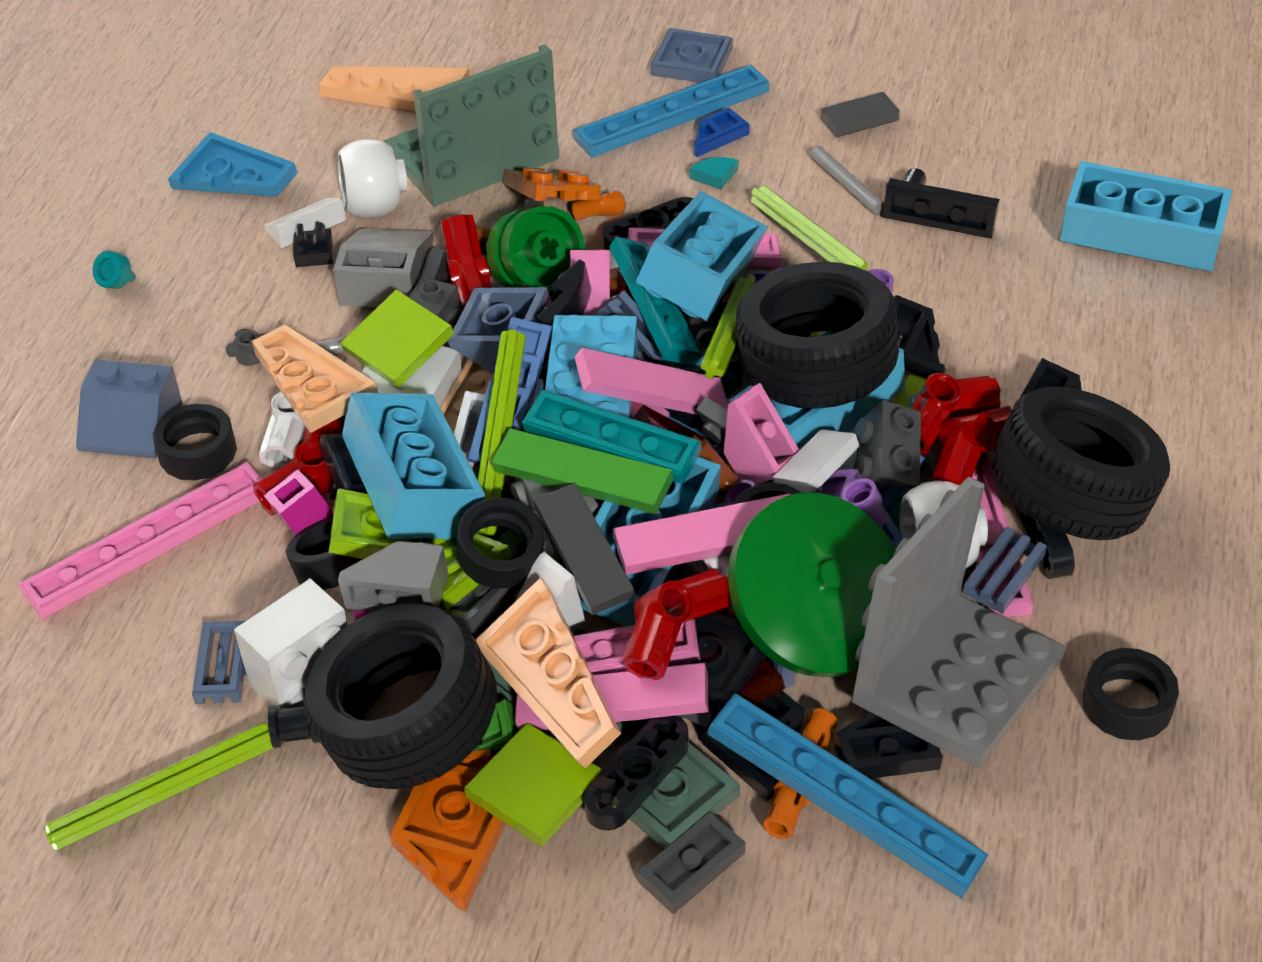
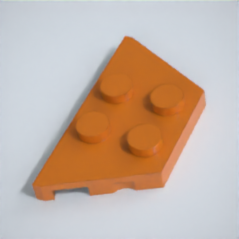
[503,167,601,201]
[390,749,506,911]

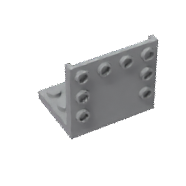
[852,477,1066,768]

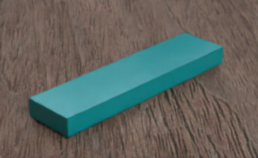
[609,237,703,365]
[522,390,702,484]

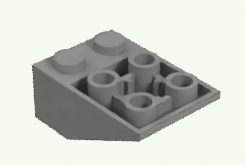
[333,228,435,307]

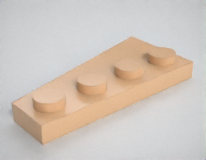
[318,66,470,112]
[252,325,379,433]
[475,577,621,768]

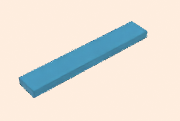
[573,65,769,158]
[707,693,989,899]

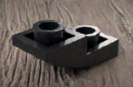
[537,259,592,346]

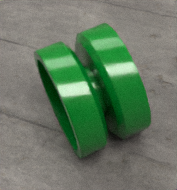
[486,206,585,292]

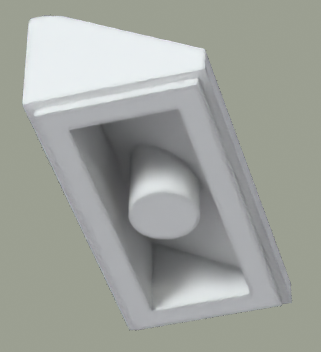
[263,197,346,248]

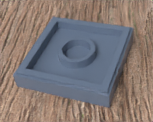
[651,28,733,83]

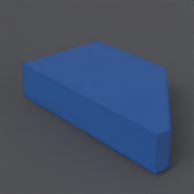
[694,107,750,157]

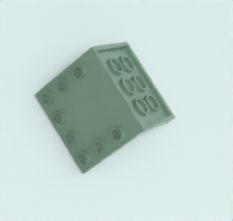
[384,44,559,207]

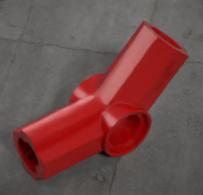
[441,214,491,310]
[911,373,1001,455]
[931,406,1012,485]
[252,418,344,516]
[622,569,730,681]

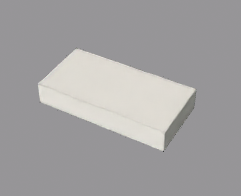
[772,430,859,493]

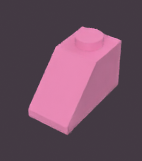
[724,383,799,485]

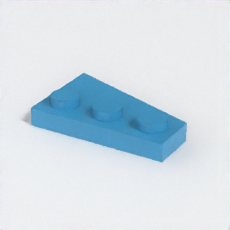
[168,132,298,197]

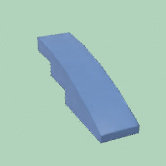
[468,317,552,464]

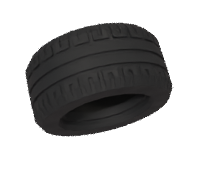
[736,262,899,409]
[991,386,1171,541]
[304,604,497,789]

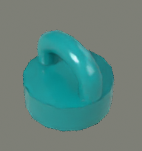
[92,250,136,289]

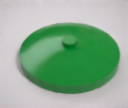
[728,492,896,677]

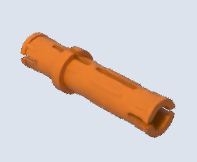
[763,708,838,839]

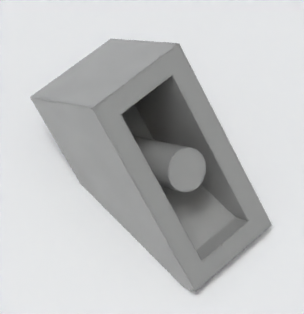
[338,541,449,612]

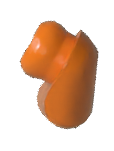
[572,191,626,220]

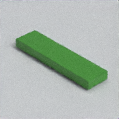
[491,428,673,514]

